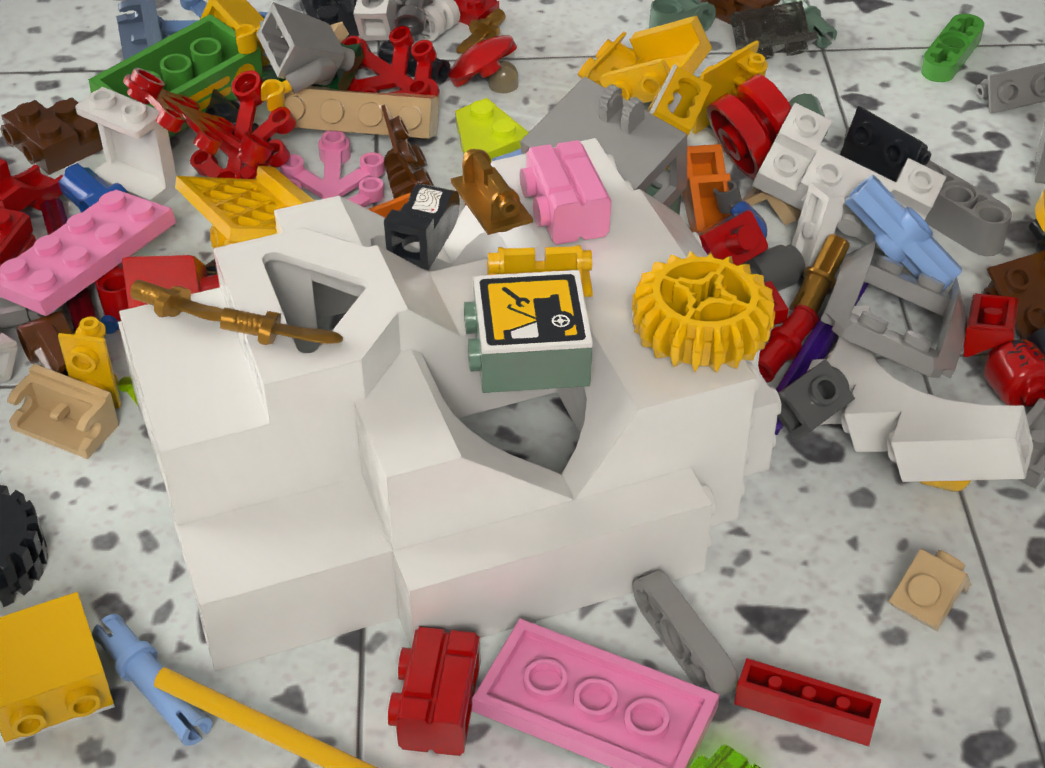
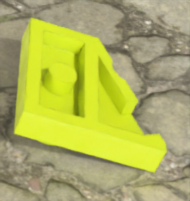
[455,98,529,162]

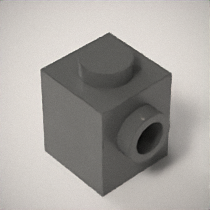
[777,359,855,440]

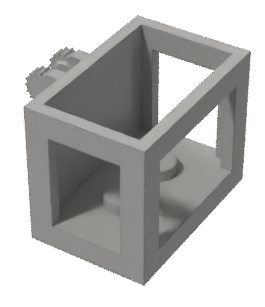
[520,76,687,208]

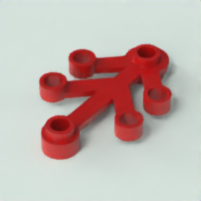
[341,26,440,96]
[123,68,274,168]
[190,70,296,179]

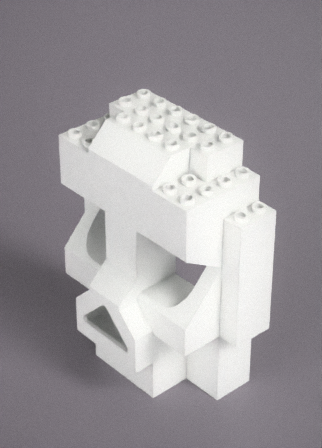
[118,138,781,671]

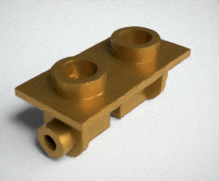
[451,149,533,235]

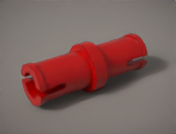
[758,304,819,383]

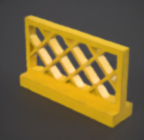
[175,166,315,241]

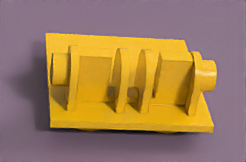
[692,40,768,134]

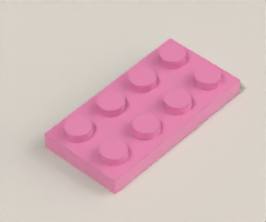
[0,190,177,316]
[472,618,720,768]

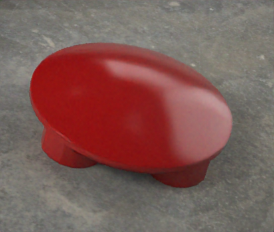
[448,35,517,87]

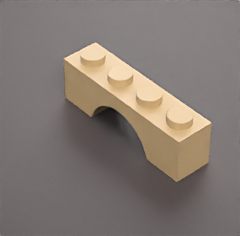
[280,86,439,139]

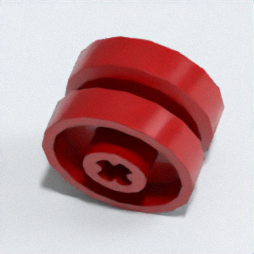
[707,74,792,180]

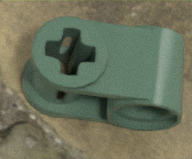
[649,0,716,31]

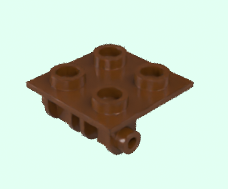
[381,104,434,199]
[983,250,1045,340]

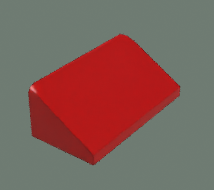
[963,293,1019,357]

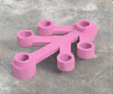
[280,131,385,207]

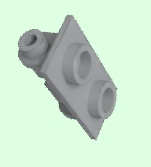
[976,63,1045,114]

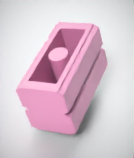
[520,140,611,245]

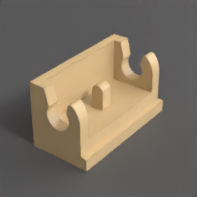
[7,364,119,459]

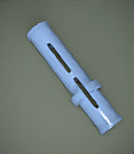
[92,614,213,746]

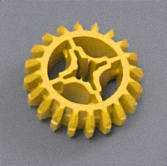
[632,251,775,373]

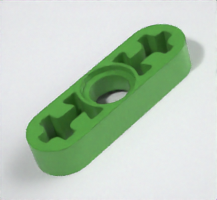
[921,14,984,82]

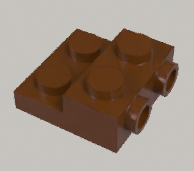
[0,97,103,175]

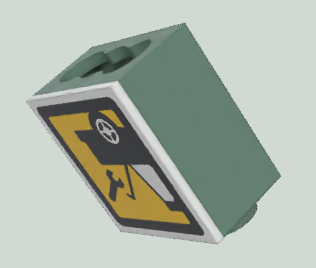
[464,270,593,393]

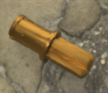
[789,234,850,314]

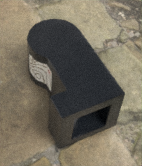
[384,183,460,270]

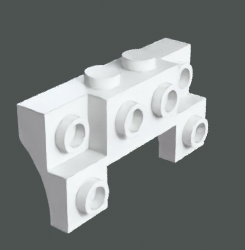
[752,103,946,250]

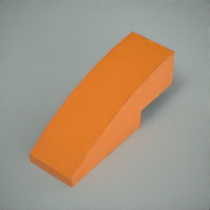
[682,144,731,232]

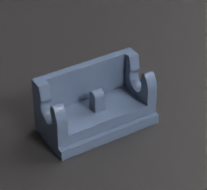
[116,0,162,60]

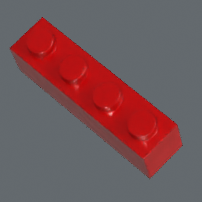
[734,658,882,747]

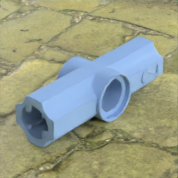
[844,175,962,290]

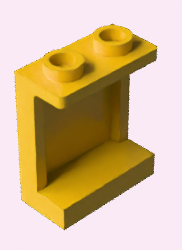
[599,16,712,103]

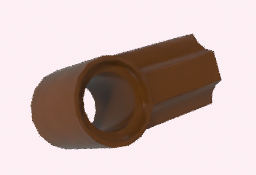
[16,311,73,377]

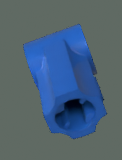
[58,163,128,213]

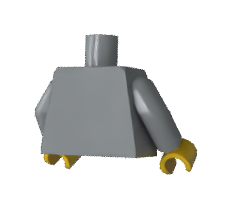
[235,2,355,112]

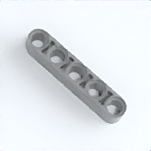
[844,127,1012,256]

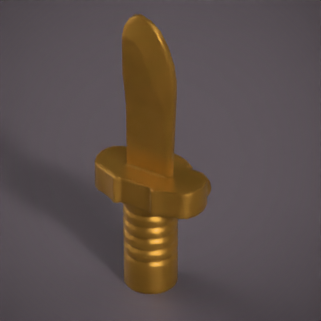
[456,8,506,54]
[130,279,223,321]
[220,307,343,345]

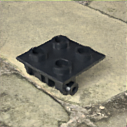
[840,106,931,182]

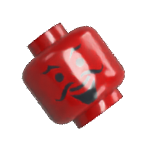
[984,339,1045,407]

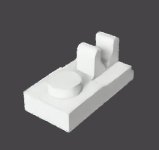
[792,182,845,278]

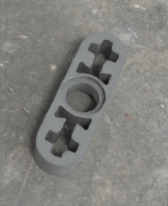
[633,570,738,698]

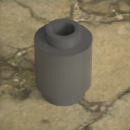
[741,245,805,292]

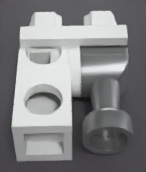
[353,0,434,41]

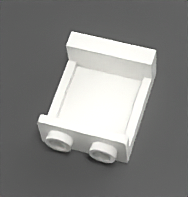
[75,87,179,205]

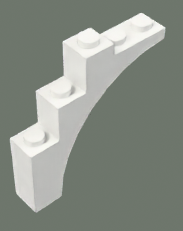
[808,305,1033,482]

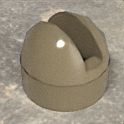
[488,61,518,93]

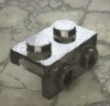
[730,1,819,60]

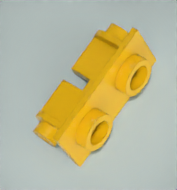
[578,31,638,86]
[487,245,593,297]
[58,317,121,409]

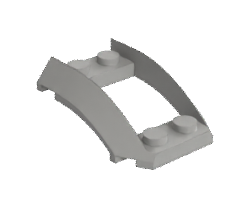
[820,241,967,379]

